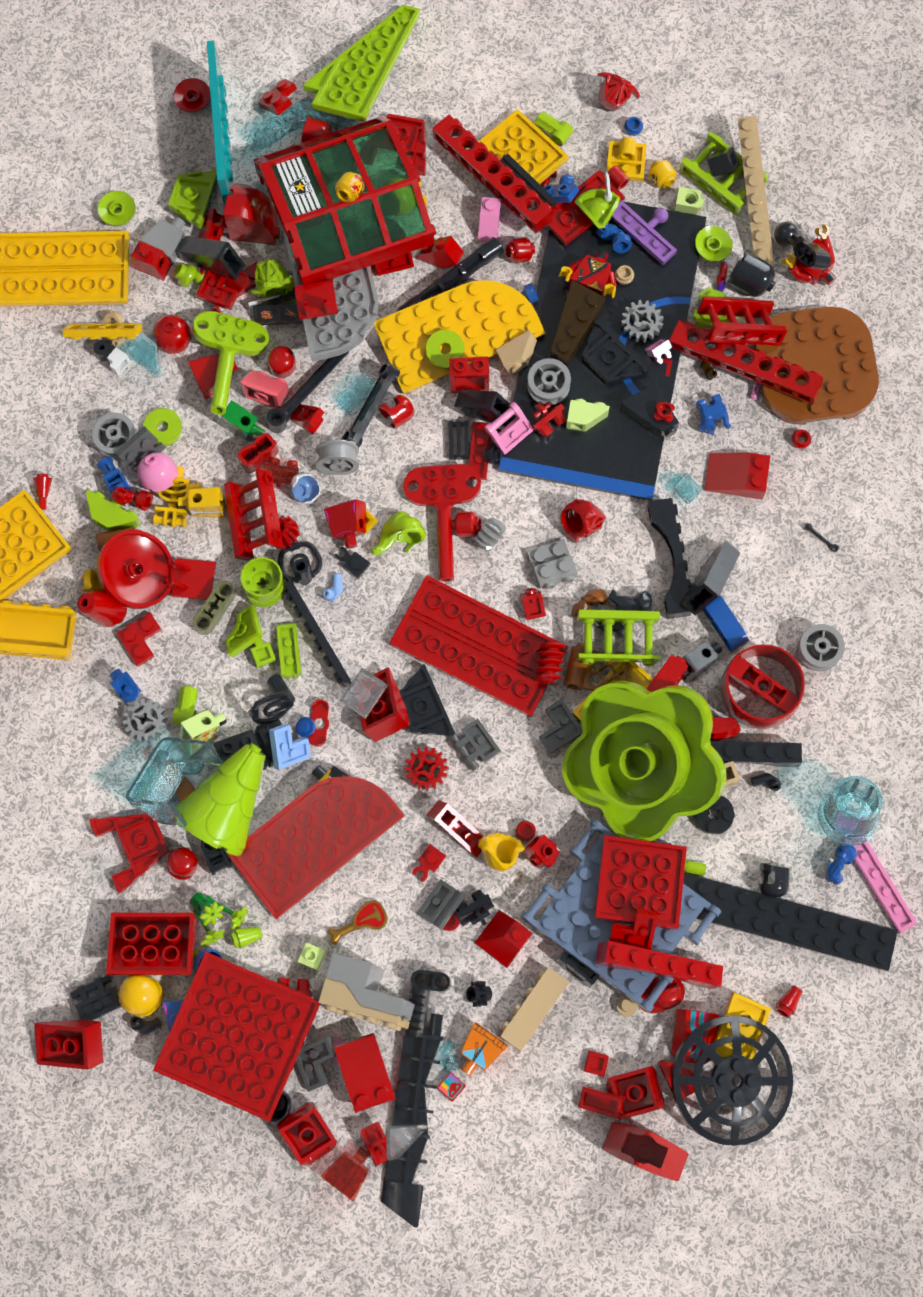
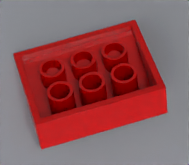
[106,912,198,975]

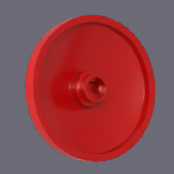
[97,530,175,609]

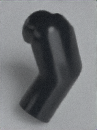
[750,773,781,791]
[130,1016,162,1034]

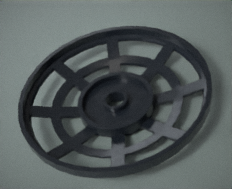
[671,1015,793,1146]

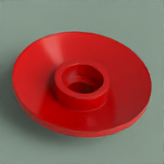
[173,78,211,113]

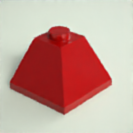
[474,910,533,968]

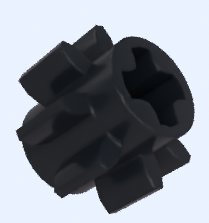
[466,981,492,1007]

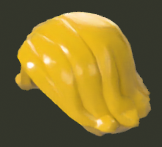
[478,833,525,872]

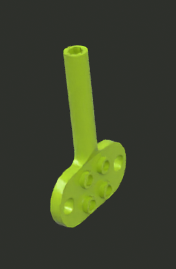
[192,311,269,415]

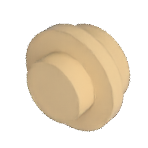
[615,265,634,285]
[617,996,638,1017]

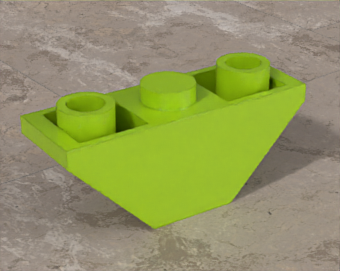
[86,490,141,532]

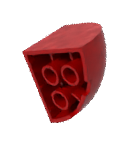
[223,183,280,245]

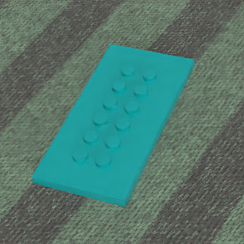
[207,40,233,207]

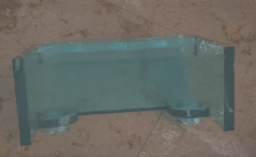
[126,737,223,827]

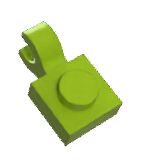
[251,638,276,668]

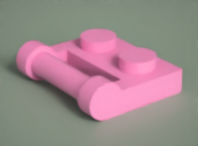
[484,402,534,455]

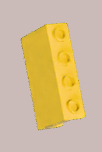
[0,600,77,661]

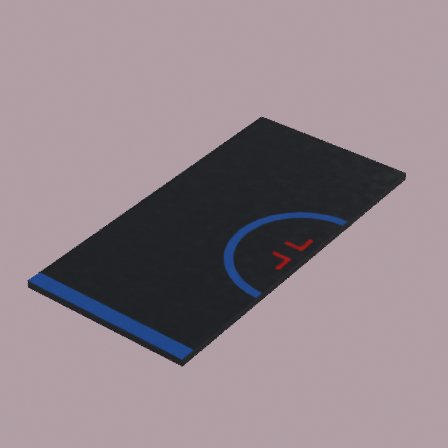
[498,201,707,501]

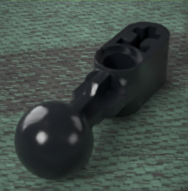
[774,221,831,270]

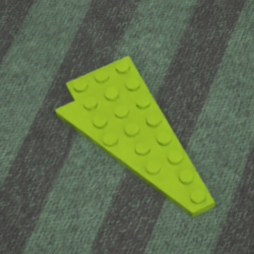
[303,5,421,122]

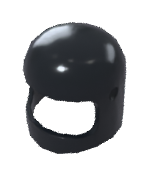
[759,863,790,897]

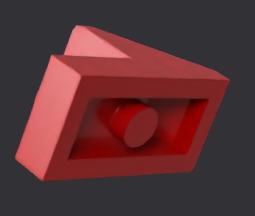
[225,262,257,298]
[290,404,325,434]

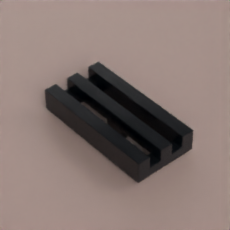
[448,420,469,460]

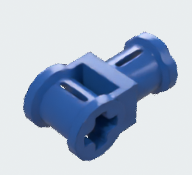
[96,457,131,494]

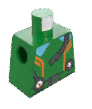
[220,400,265,440]

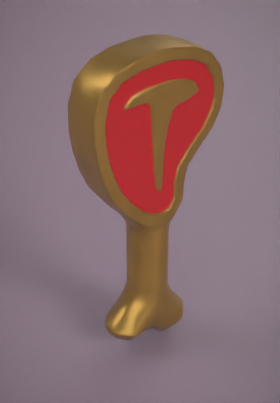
[328,900,388,944]

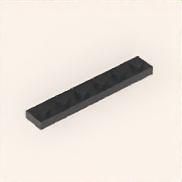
[284,580,352,687]

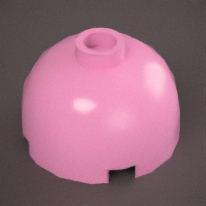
[137,452,178,492]

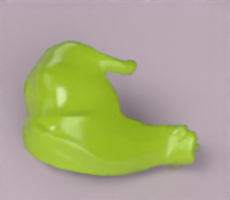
[370,511,427,555]

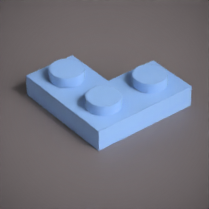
[269,724,311,770]

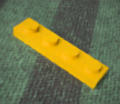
[62,323,143,340]

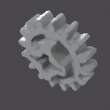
[621,300,663,342]
[123,698,168,743]

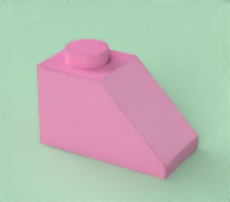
[478,197,501,242]

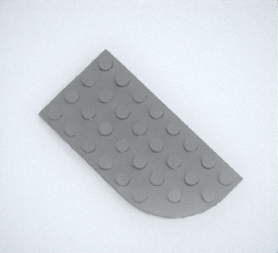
[283,216,378,362]

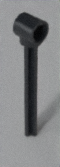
[267,351,349,433]

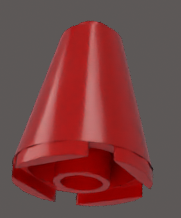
[77,589,127,628]

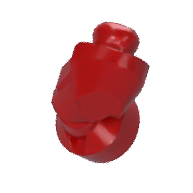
[112,487,153,511]

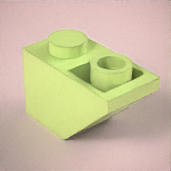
[566,399,609,431]

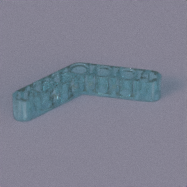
[251,98,367,149]

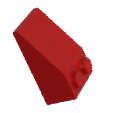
[704,453,771,500]
[354,667,410,742]
[34,1020,104,1070]
[334,1033,396,1113]

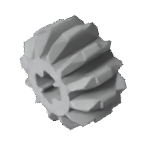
[474,517,506,552]

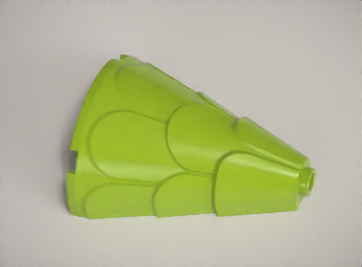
[171,743,265,856]

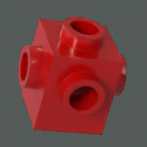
[524,834,560,869]

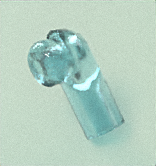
[440,1040,458,1072]

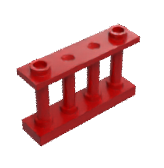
[697,297,787,346]
[224,469,283,561]

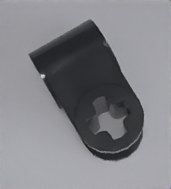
[201,840,232,876]

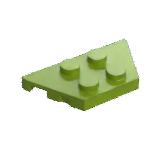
[168,167,217,229]

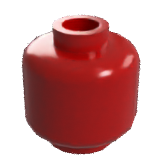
[506,237,535,263]
[452,511,482,538]

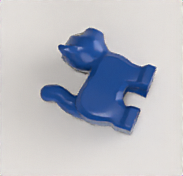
[696,394,731,436]

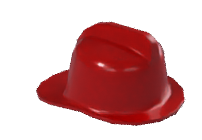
[638,977,685,1014]

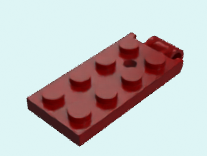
[546,165,630,246]

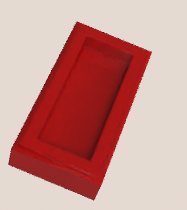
[578,1086,624,1119]

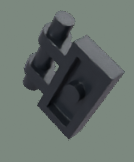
[70,975,122,1021]

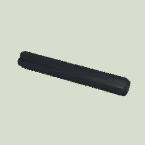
[500,154,557,208]

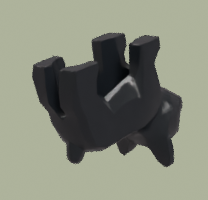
[594,589,652,638]

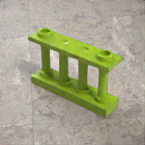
[679,131,768,216]
[577,610,660,666]

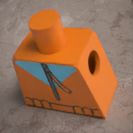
[461,1022,508,1076]

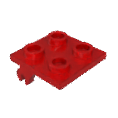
[294,279,338,320]
[164,558,216,600]

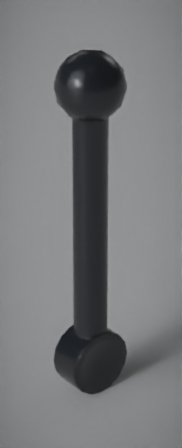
[805,523,839,552]

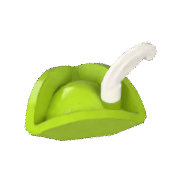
[575,172,620,229]

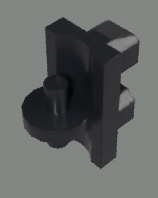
[456,889,494,926]

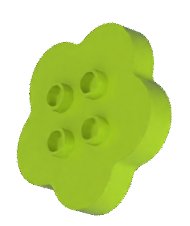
[562,681,726,842]

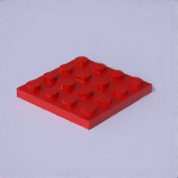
[594,835,687,930]

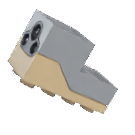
[318,953,415,1031]

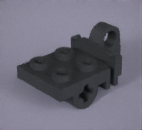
[214,720,282,770]

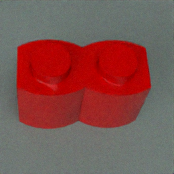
[237,433,279,474]

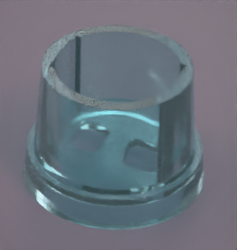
[817,776,883,846]

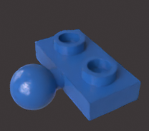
[544,174,579,203]

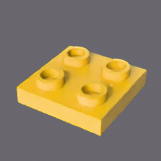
[606,137,647,182]

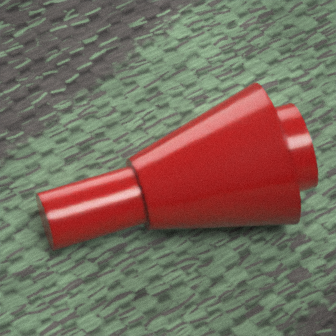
[33,473,53,510]

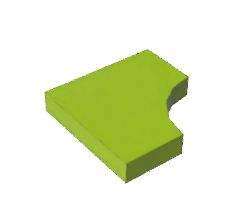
[225,604,263,658]

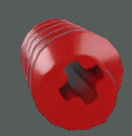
[535,641,566,685]

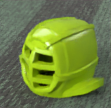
[251,259,295,299]

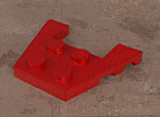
[359,114,426,176]
[89,813,169,894]

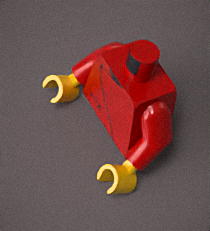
[781,224,837,286]

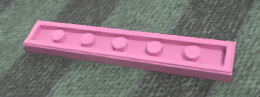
[833,816,917,934]

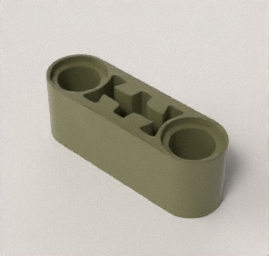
[193,581,236,635]

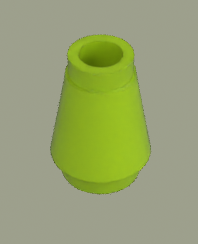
[231,926,263,949]

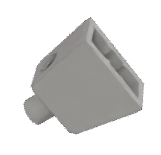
[141,216,185,265]

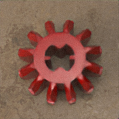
[275,515,300,550]

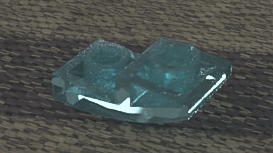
[335,372,375,414]

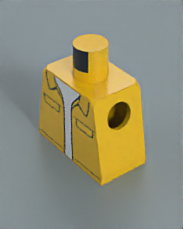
[178,487,225,518]

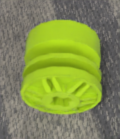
[241,557,284,608]

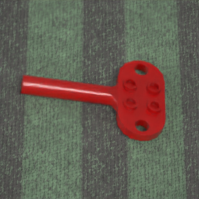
[403,464,482,582]

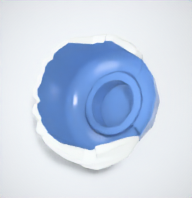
[291,473,321,504]

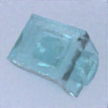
[667,473,702,504]

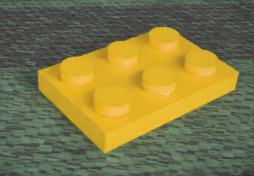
[714,992,771,1059]

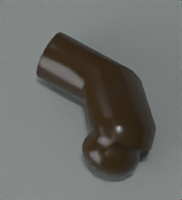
[699,361,717,380]

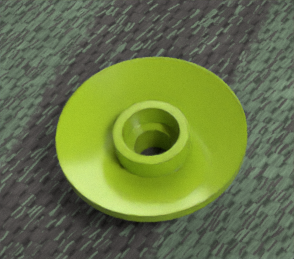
[98,191,136,226]
[695,226,733,262]

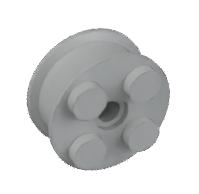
[527,358,571,405]
[92,413,137,460]
[316,437,359,475]
[797,624,845,671]

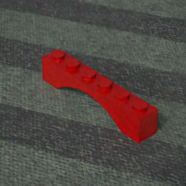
[596,941,724,989]

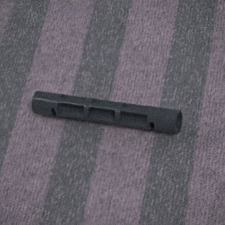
[397,237,504,311]

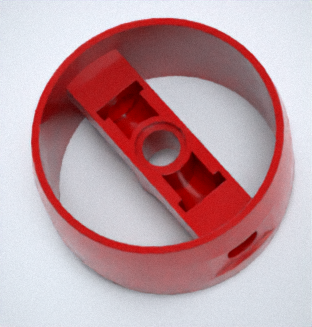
[721,644,805,729]

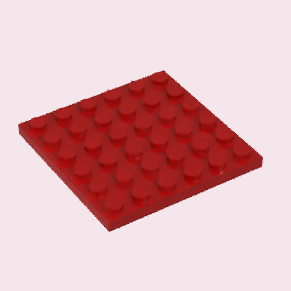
[153,952,321,1122]

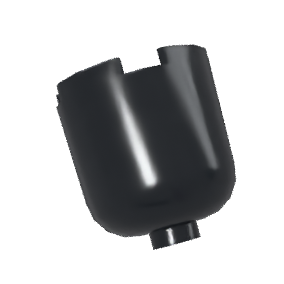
[727,249,776,297]

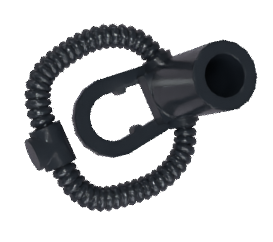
[277,541,323,585]
[248,674,295,725]

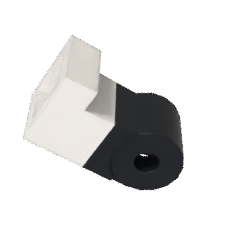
[93,340,131,376]

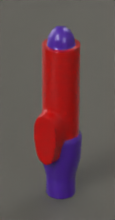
[716,261,728,292]

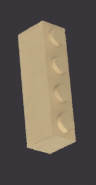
[499,967,569,1052]

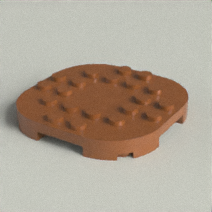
[754,307,879,425]

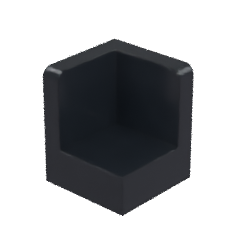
[707,146,740,177]

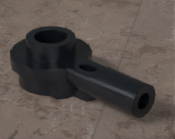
[485,429,501,465]

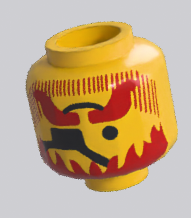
[335,172,364,202]

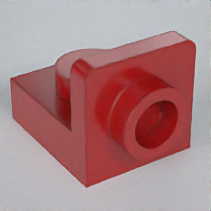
[520,588,546,620]

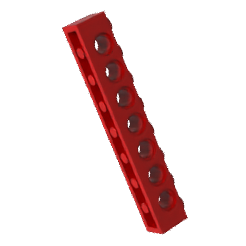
[432,114,552,234]
[669,321,824,405]

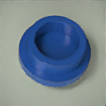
[624,117,643,136]
[296,717,316,737]

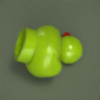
[173,263,206,287]

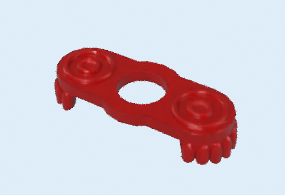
[309,699,329,747]

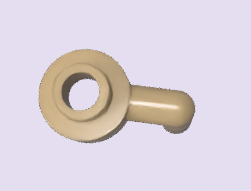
[103,311,129,347]

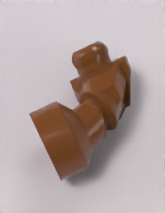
[571,588,608,620]

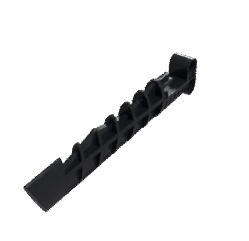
[381,970,452,1228]

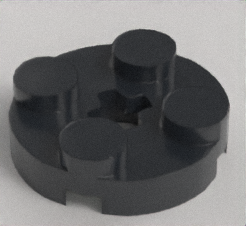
[693,796,735,835]

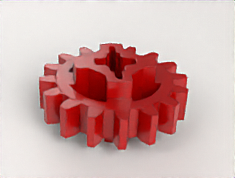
[405,746,449,791]

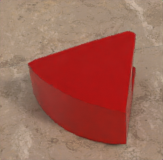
[602,1122,689,1181]

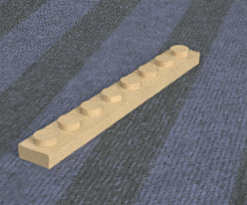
[737,115,774,266]

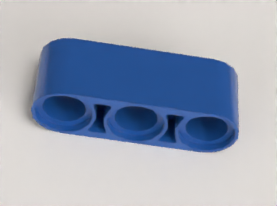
[703,595,749,652]

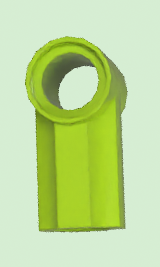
[534,111,574,146]
[173,686,198,726]

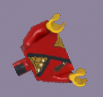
[558,250,617,298]

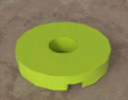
[426,329,464,369]
[143,408,182,446]

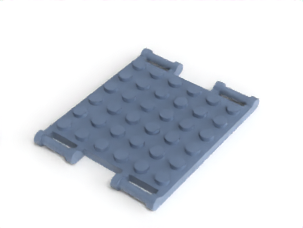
[521,818,721,1013]

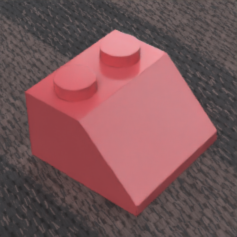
[241,370,289,408]

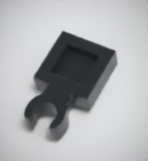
[335,547,371,580]

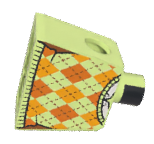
[180,710,227,756]

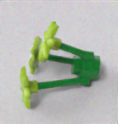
[189,892,249,947]

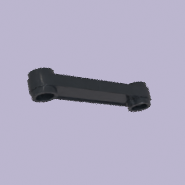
[341,362,400,447]

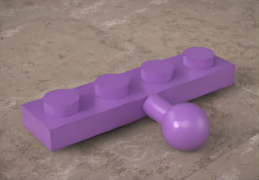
[611,201,677,265]

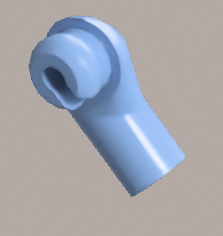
[322,574,343,601]

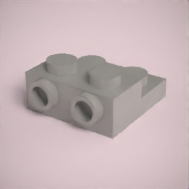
[527,539,578,590]

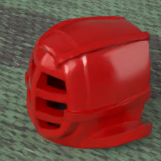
[596,72,640,112]
[560,499,606,543]

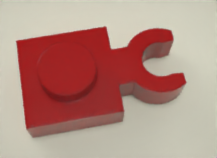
[412,844,447,882]

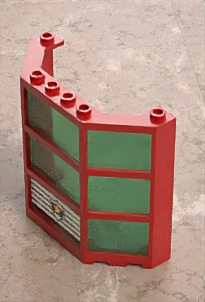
[253,116,436,285]

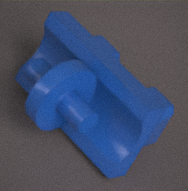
[109,668,142,703]

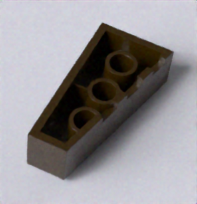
[550,280,606,368]

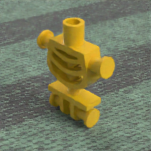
[153,466,201,528]

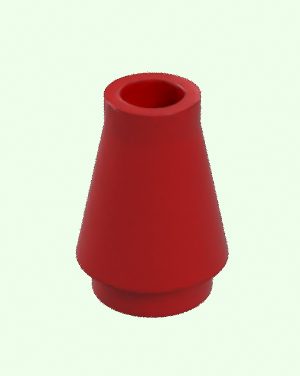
[775,985,803,1018]

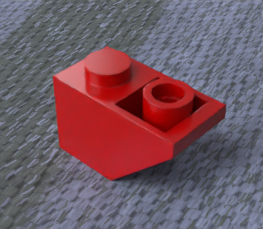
[417,235,464,269]

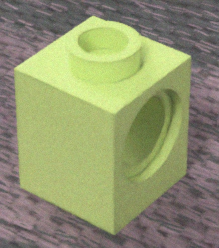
[675,187,704,215]
[298,942,327,972]

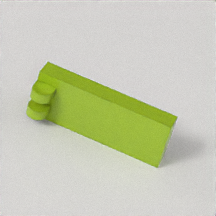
[276,623,302,679]

